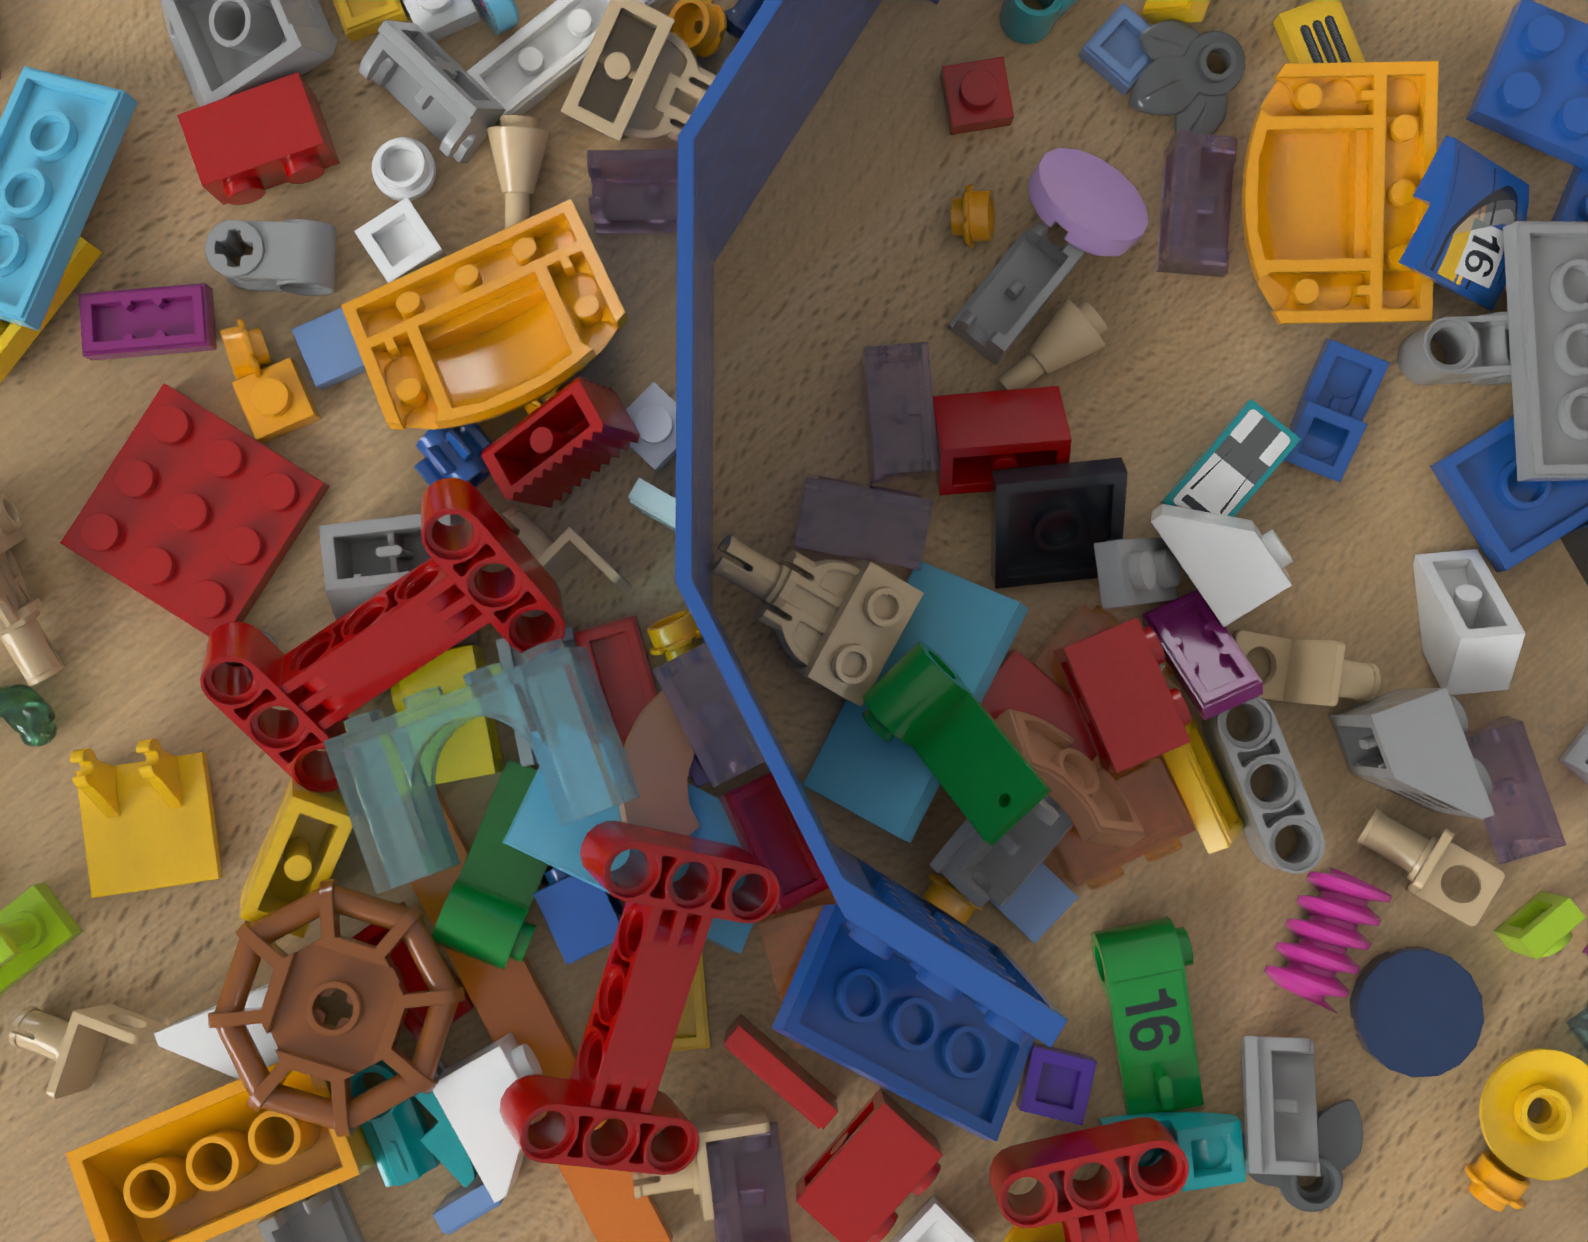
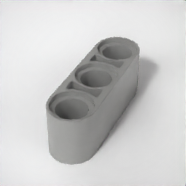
[1202,696,1325,874]

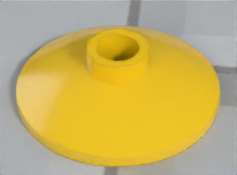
[1479,1048,1588,1181]

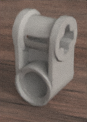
[205,219,336,296]
[1397,311,1512,386]

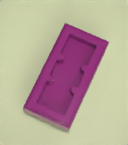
[79,283,217,361]
[1142,589,1263,721]

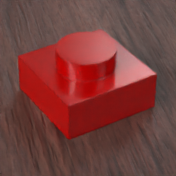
[940,56,1014,135]

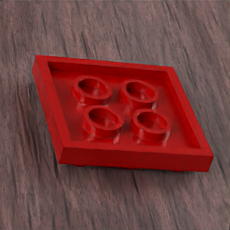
[60,383,330,637]

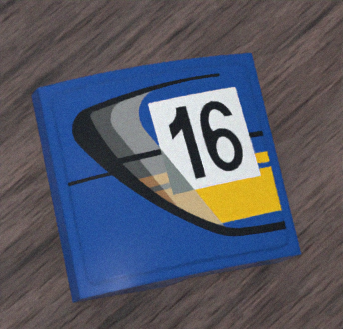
[1398,135,1529,311]

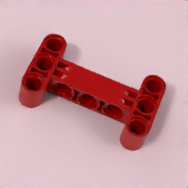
[200,478,565,793]
[500,821,781,1175]
[989,1117,1189,1242]

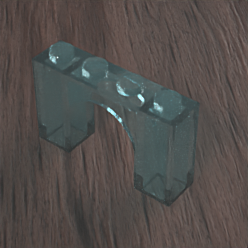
[323,639,641,895]

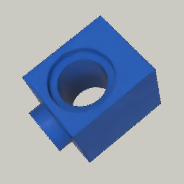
[533,867,623,965]

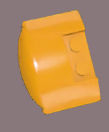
[1242,61,1439,324]
[341,199,628,430]

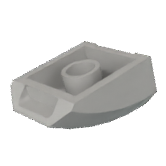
[160,0,338,107]

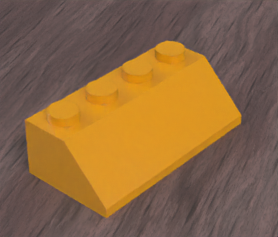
[65,1062,376,1242]

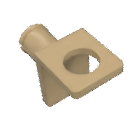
[502,506,633,594]
[1232,630,1381,706]
[1356,808,1505,927]
[9,1003,168,1099]
[632,1106,770,1221]

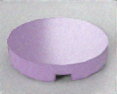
[1028,148,1149,256]

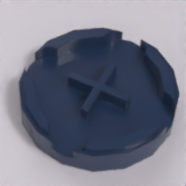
[1350,946,1484,1078]

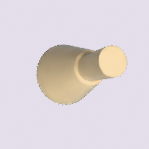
[487,115,550,229]
[998,298,1108,390]

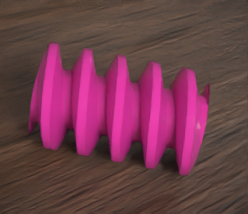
[1264,867,1393,1014]

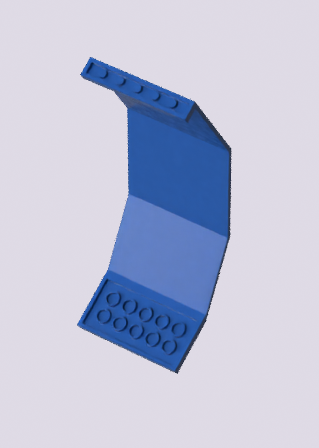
[675,0,1068,1048]

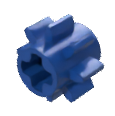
[414,423,492,488]

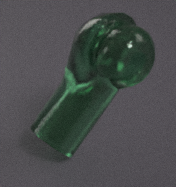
[0,684,58,747]

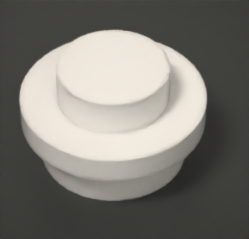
[372,137,436,201]

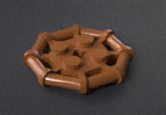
[208,879,465,1137]

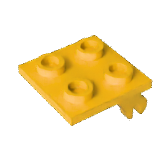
[70,738,223,898]

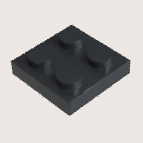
[991,457,1128,589]

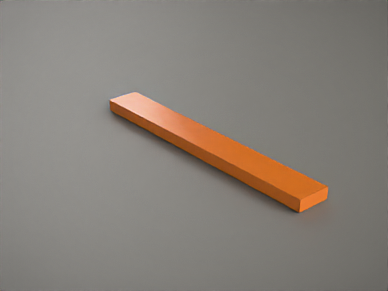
[375,785,673,1242]

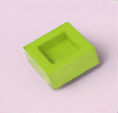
[1494,891,1586,960]

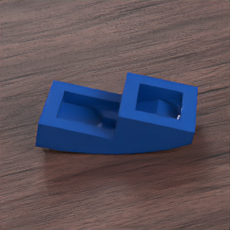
[1284,338,1390,482]

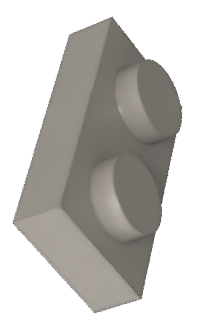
[1094,537,1180,609]

